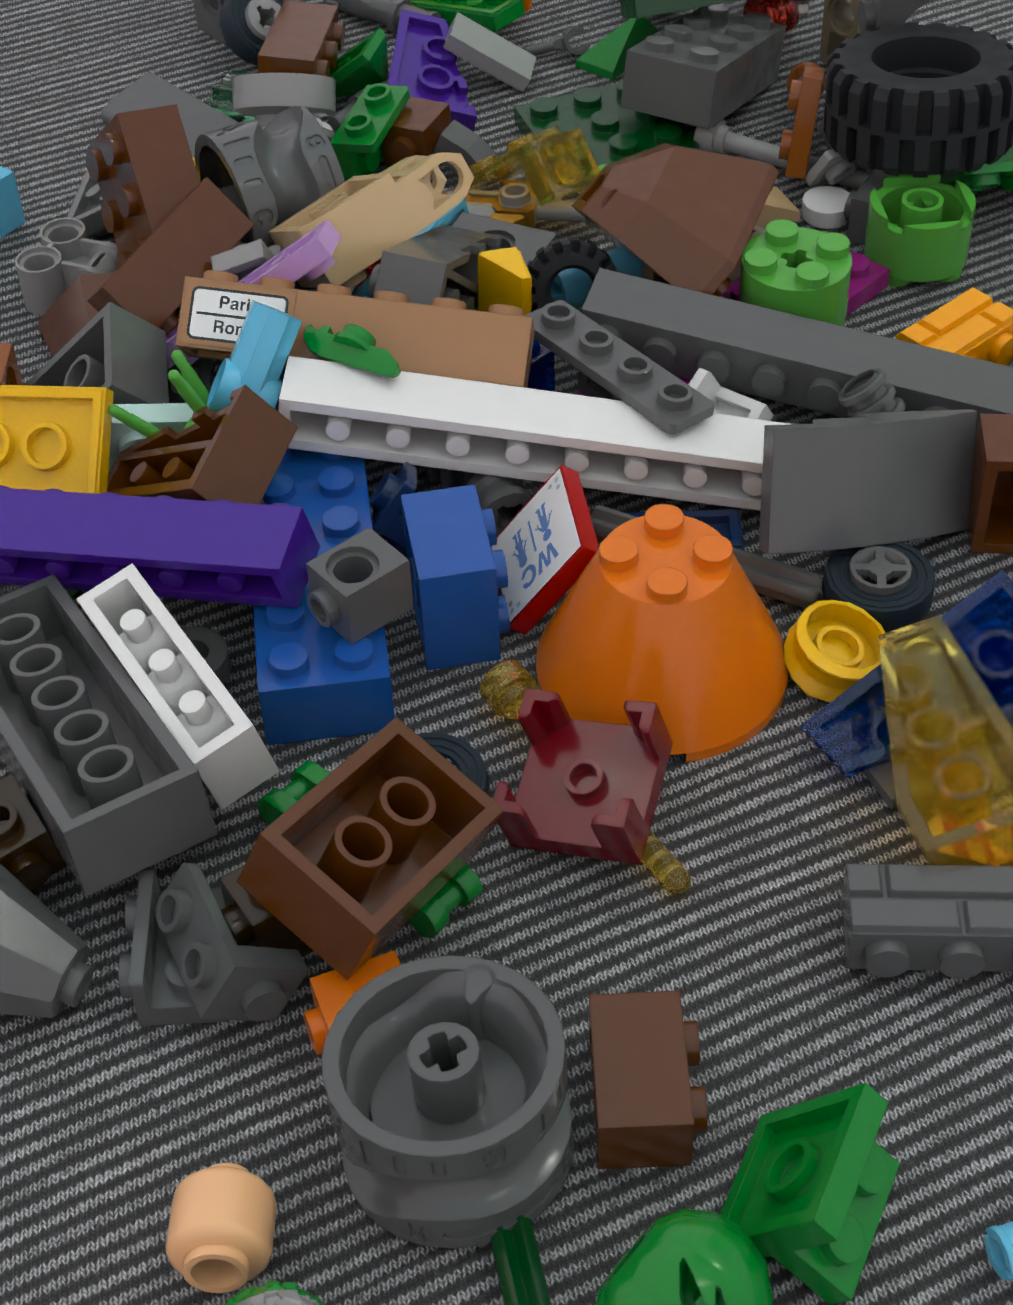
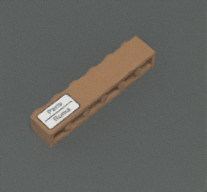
[176,270,535,388]

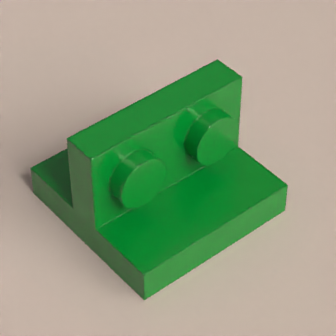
[720,1083,900,1304]

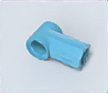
[207,300,302,411]

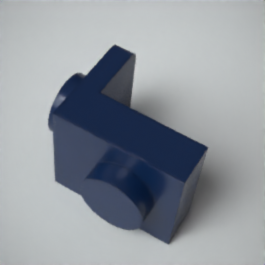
[370,462,417,557]

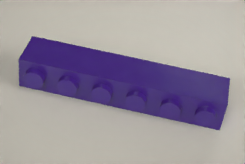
[0,485,320,608]

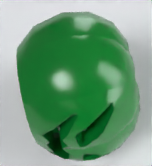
[594,1209,773,1305]

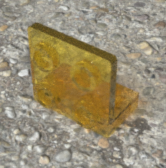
[457,126,600,206]

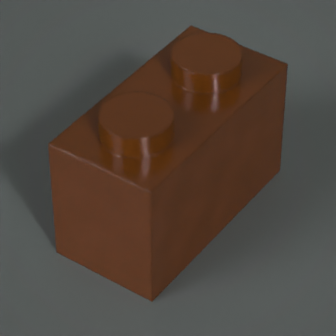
[589,990,707,1170]

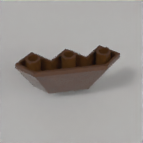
[572,143,779,297]

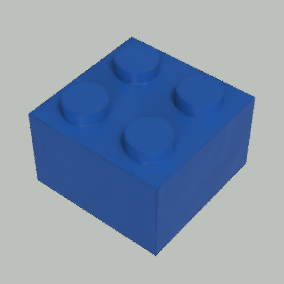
[401,484,510,670]

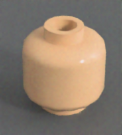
[165,1163,277,1293]

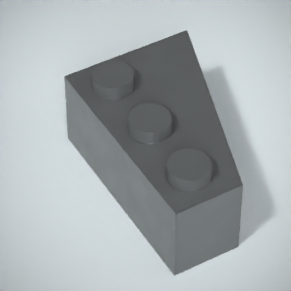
[369,225,502,311]

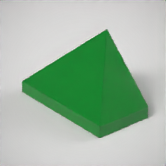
[576,17,660,80]
[330,28,388,98]

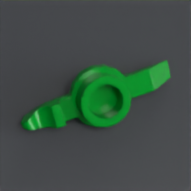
[304,324,401,378]

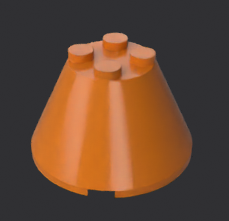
[536,504,789,762]

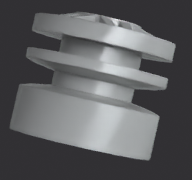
[232,73,336,141]

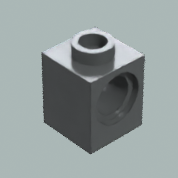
[306,527,414,644]

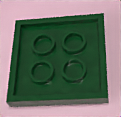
[514,79,700,194]

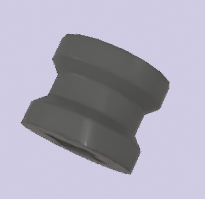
[468,473,532,536]

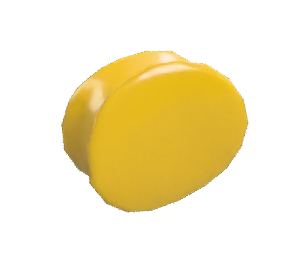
[784,600,891,703]

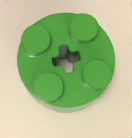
[864,174,976,287]
[739,219,852,326]

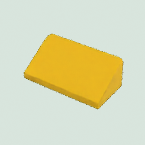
[478,247,532,316]

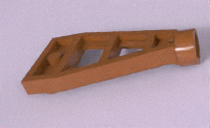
[778,62,825,179]

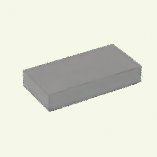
[443,12,537,92]

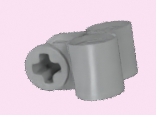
[15,217,118,315]

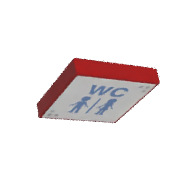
[491,464,599,635]

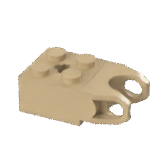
[268,152,474,289]

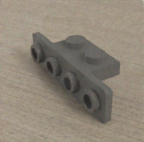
[524,300,715,435]

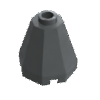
[0,864,94,1018]

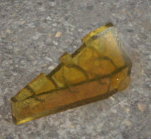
[878,615,1013,866]

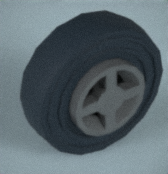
[822,541,936,634]

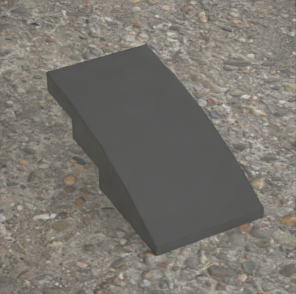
[759,409,977,555]

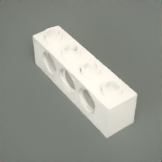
[77,563,279,810]

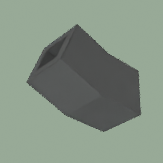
[433,120,500,188]

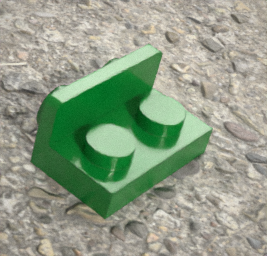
[330,83,411,181]

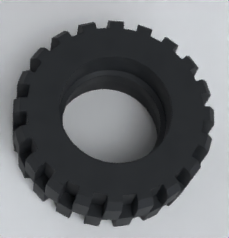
[824,23,1013,178]

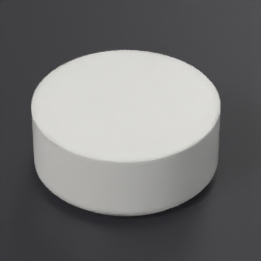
[802,186,850,229]

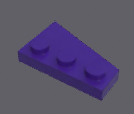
[387,9,477,131]

